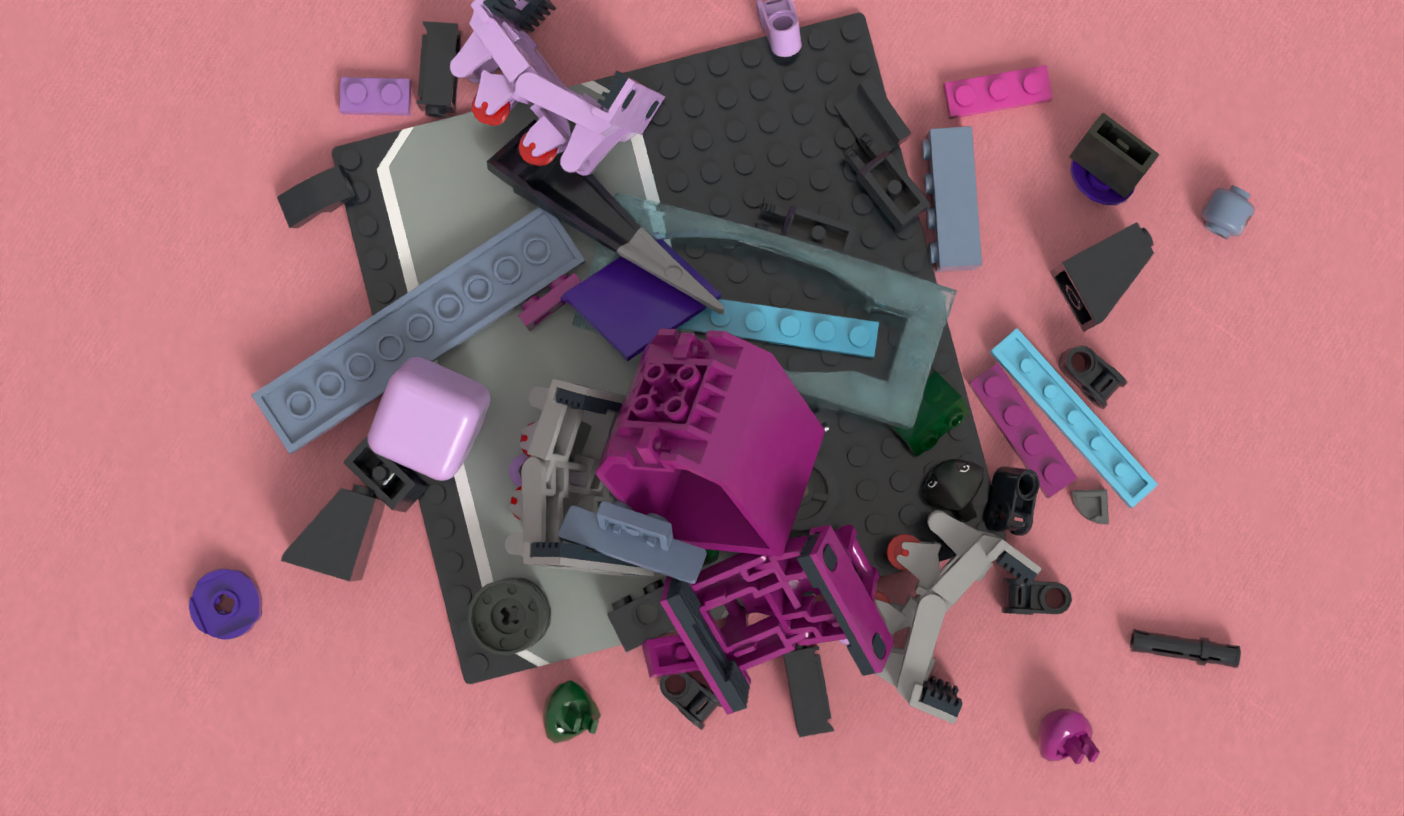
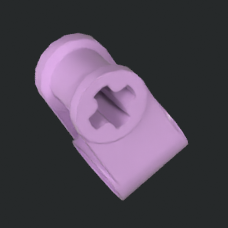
[755,0,802,57]

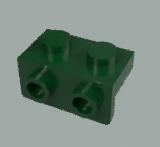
[883,371,969,457]

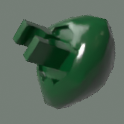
[543,680,601,743]

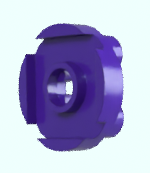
[189,569,262,640]

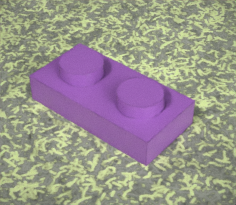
[340,77,412,116]

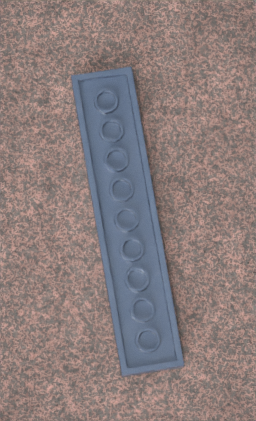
[251,208,586,454]

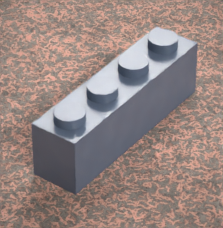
[921,126,982,272]

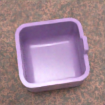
[368,357,491,481]

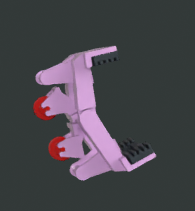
[450,0,665,176]

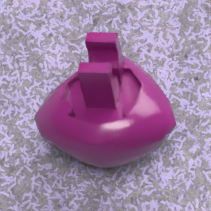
[1038,709,1100,764]

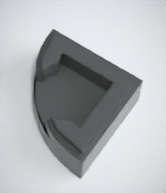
[1070,489,1109,524]

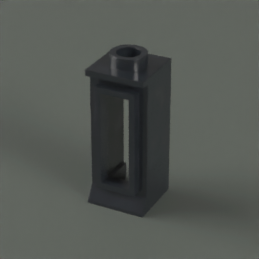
[416,21,462,118]
[783,642,834,737]

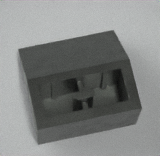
[1069,113,1160,198]

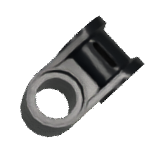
[1059,346,1127,409]
[986,466,1040,536]
[1002,578,1072,615]
[659,672,722,730]

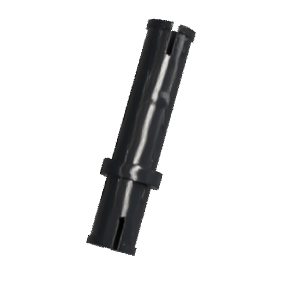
[1130,629,1241,668]

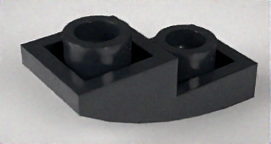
[277,165,355,228]

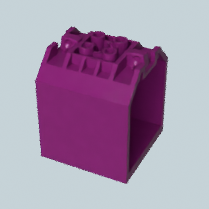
[595,329,825,557]

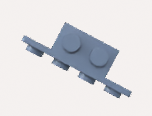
[558,501,707,584]

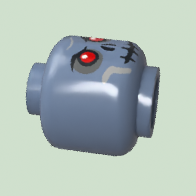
[1202,185,1255,240]

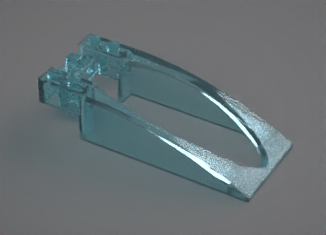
[572,193,957,430]

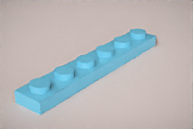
[677,299,879,358]
[989,328,1158,508]

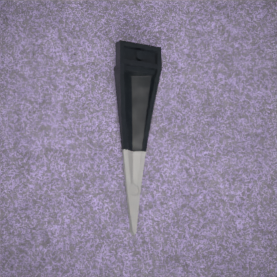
[487,119,724,315]

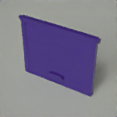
[560,233,722,361]

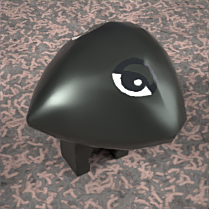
[923,459,984,523]

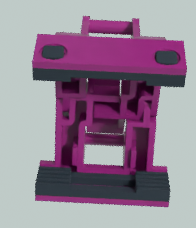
[660,524,895,715]

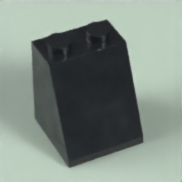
[1050,222,1154,332]
[281,484,385,582]

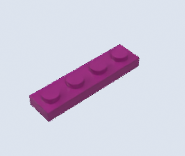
[968,363,1078,498]

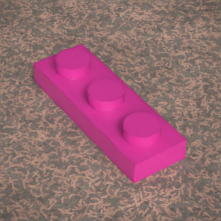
[943,65,1053,119]

